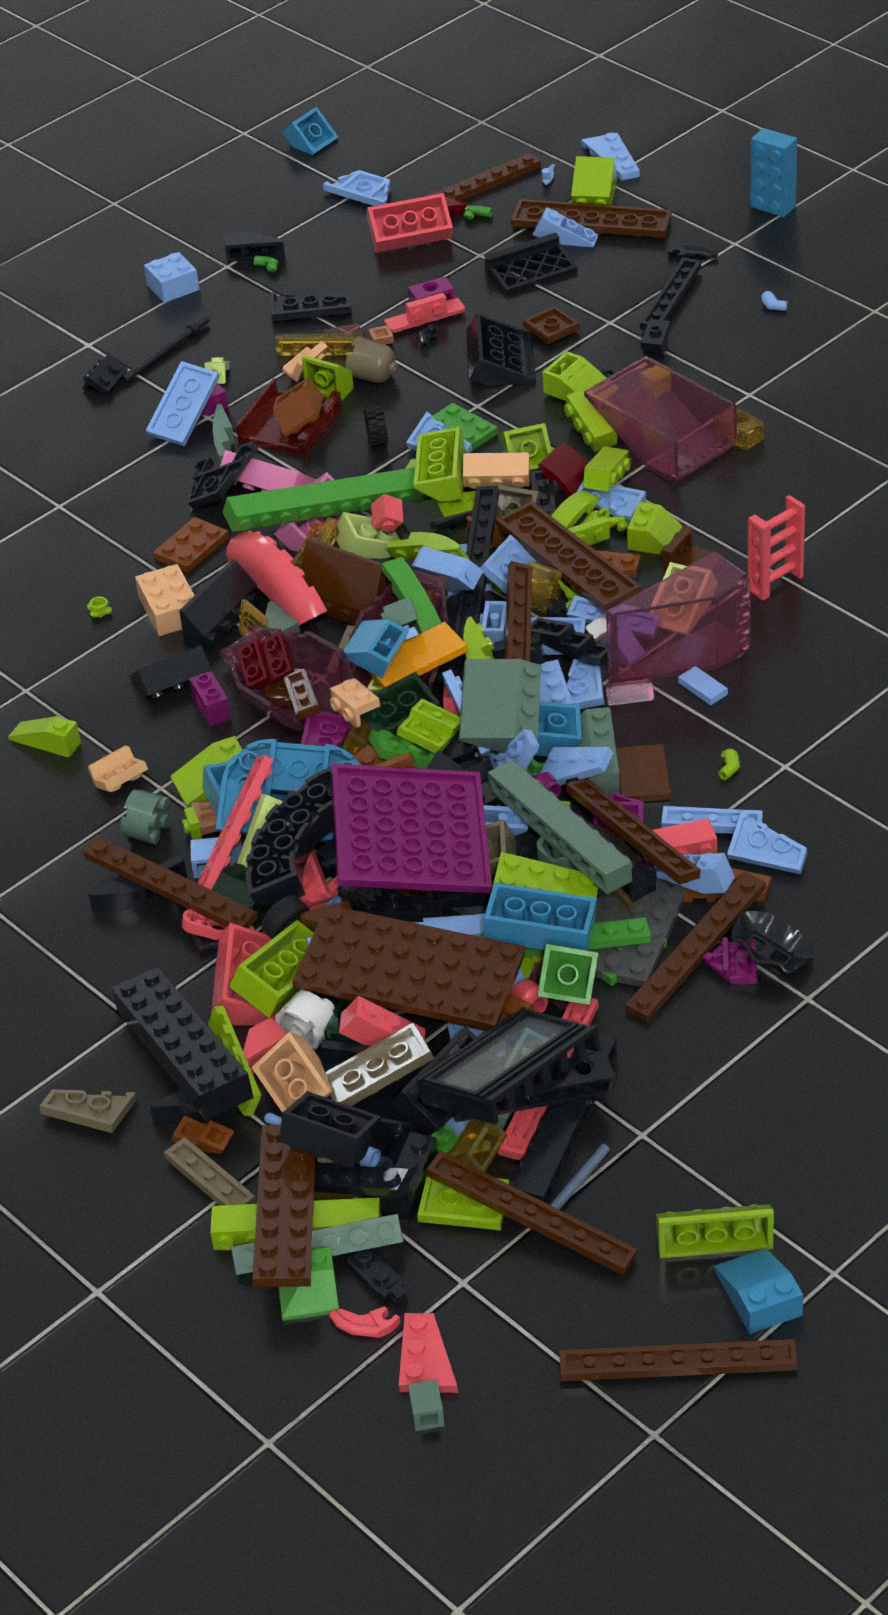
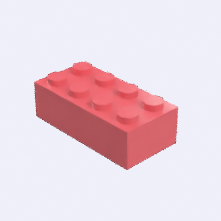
[367,193,453,253]

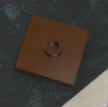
[523,306,580,344]

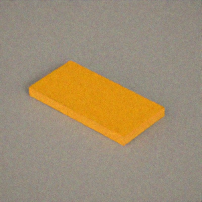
[368,622,468,692]

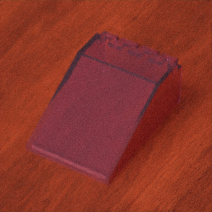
[584,356,737,481]
[606,552,750,686]

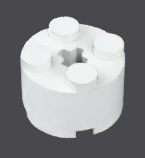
[275,989,337,1049]

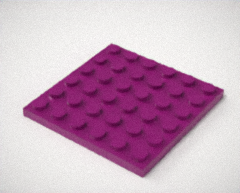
[331,764,492,894]

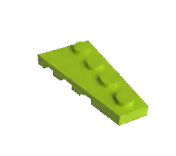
[208,1006,261,1116]

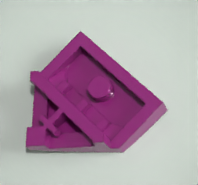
[702,937,758,984]

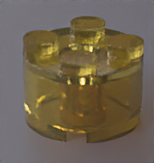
[528,561,563,614]

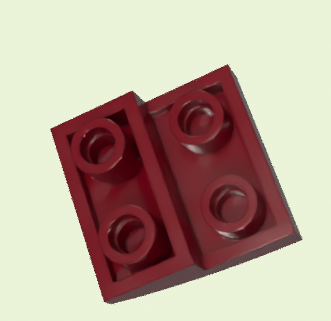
[537,442,588,498]
[237,631,295,689]

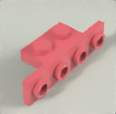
[384,293,465,333]

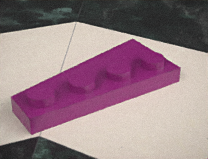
[301,712,354,747]

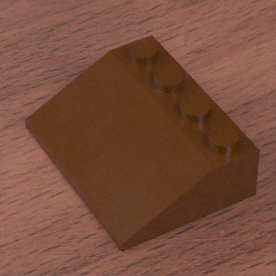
[301,537,388,627]

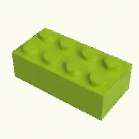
[489,852,598,900]
[229,920,314,1018]

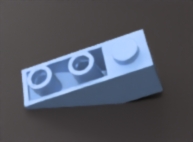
[533,207,599,247]
[653,853,735,894]

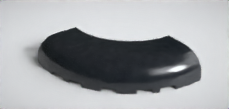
[245,767,334,907]

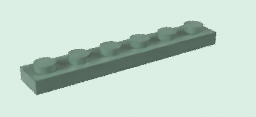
[231,1214,404,1275]

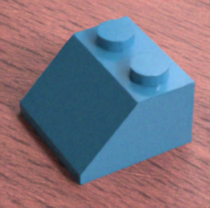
[282,107,338,155]
[536,701,582,756]

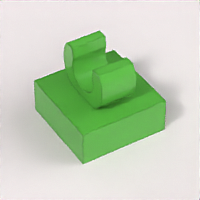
[431,1125,463,1156]

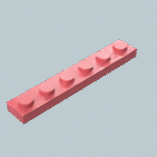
[197,755,274,891]

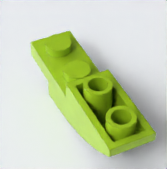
[387,532,470,560]
[463,616,495,659]

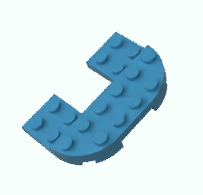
[216,739,360,842]

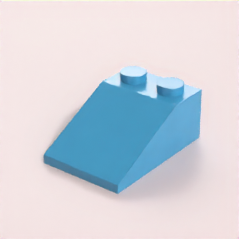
[714,1248,803,1334]

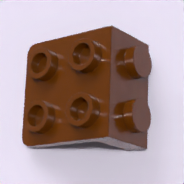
[661,525,723,573]

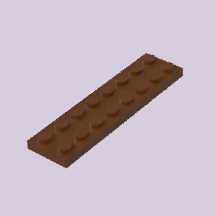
[511,199,672,238]
[496,501,641,612]
[252,1125,316,1287]

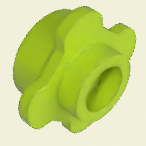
[87,597,112,618]

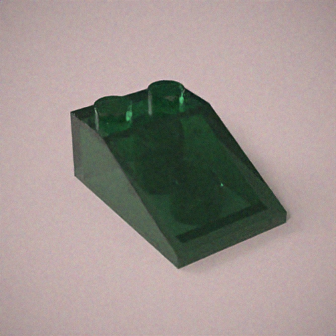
[361,672,440,736]

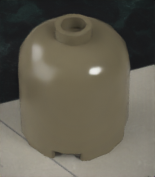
[345,336,398,384]

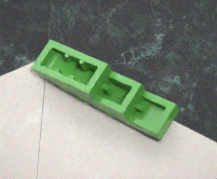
[382,557,441,634]

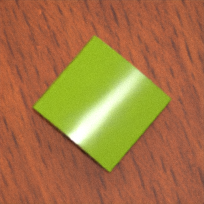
[396,699,460,753]

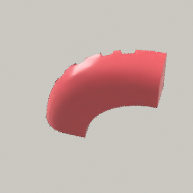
[226,530,327,626]

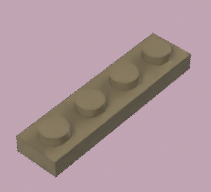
[164,1137,256,1206]

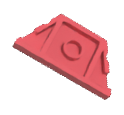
[299,849,332,907]

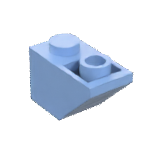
[191,837,242,878]

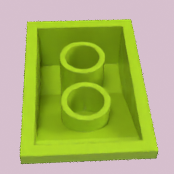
[170,736,243,808]

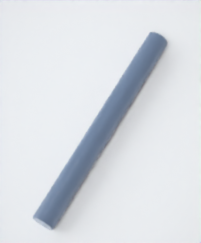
[550,1144,610,1210]

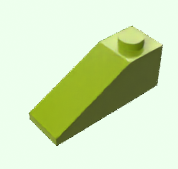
[8,716,81,758]

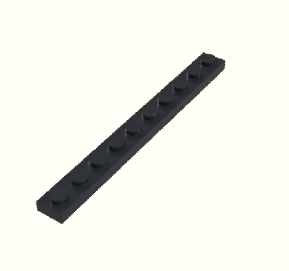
[454,486,500,658]

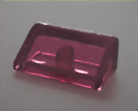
[603,678,654,706]

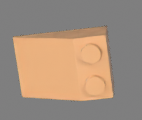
[252,1032,333,1113]

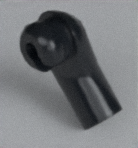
[418,324,438,350]

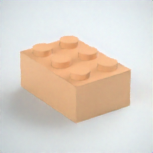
[135,564,195,636]

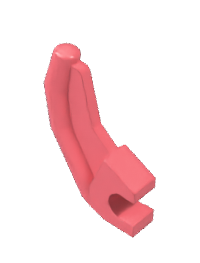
[329,1306,400,1338]

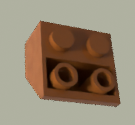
[273,378,324,437]

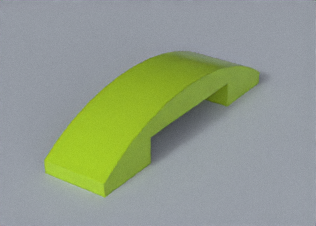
[551,490,601,529]

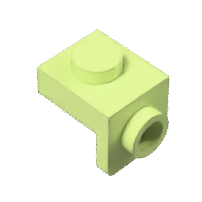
[205,357,230,384]

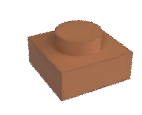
[369,325,394,345]

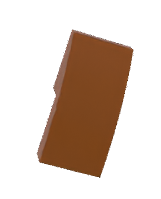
[172,1115,234,1154]

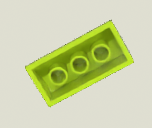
[413,427,466,502]
[656,1204,774,1258]

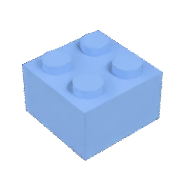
[144,252,199,303]

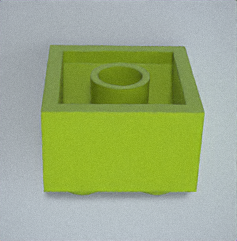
[302,355,354,401]
[500,423,552,470]
[627,502,682,555]

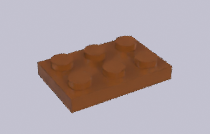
[153,517,229,573]

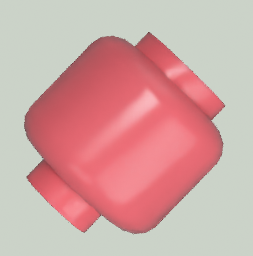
[510,979,549,1013]

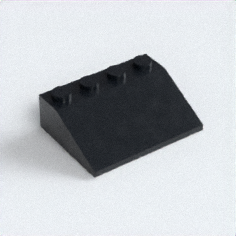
[466,312,536,386]

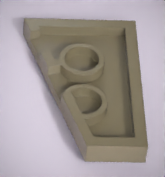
[39,1089,136,1133]

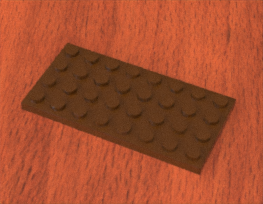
[292,905,526,1030]

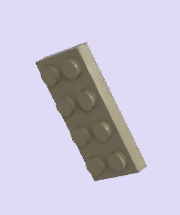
[325,1023,434,1106]

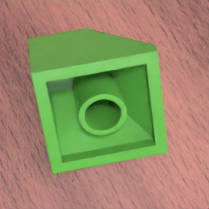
[279,1246,339,1321]

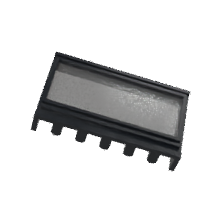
[417,1007,601,1125]

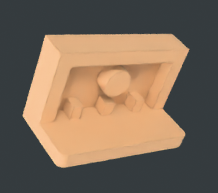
[282,341,328,382]
[330,678,380,728]
[88,745,148,792]

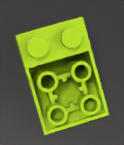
[542,351,619,406]

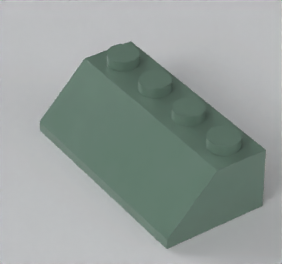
[569,707,620,798]

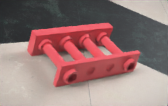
[748,495,805,600]

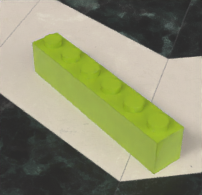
[210,1198,381,1250]

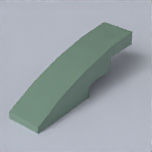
[213,404,235,466]

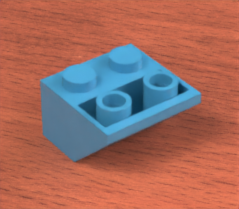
[341,619,409,678]

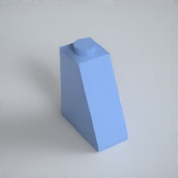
[412,547,483,590]

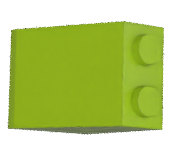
[571,156,617,205]

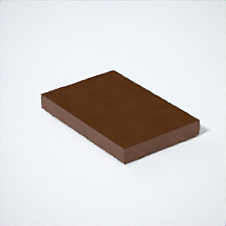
[616,744,671,802]

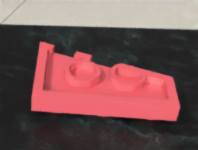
[399,1313,458,1393]

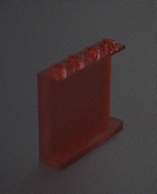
[235,378,342,457]

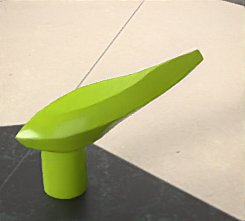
[557,578,578,611]

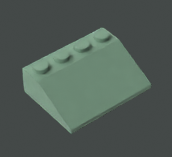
[459,659,542,753]

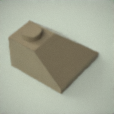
[496,484,539,516]

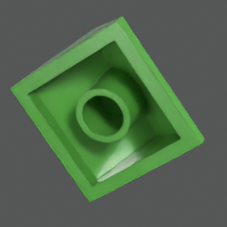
[538,944,598,1005]

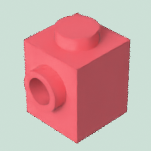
[371,494,404,533]

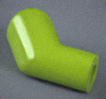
[607,516,629,531]

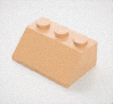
[463,452,531,489]

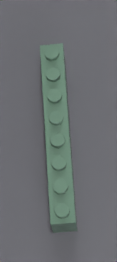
[488,760,633,894]

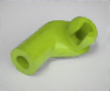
[581,508,610,524]
[718,748,740,781]

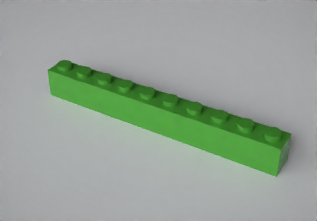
[223,467,431,532]

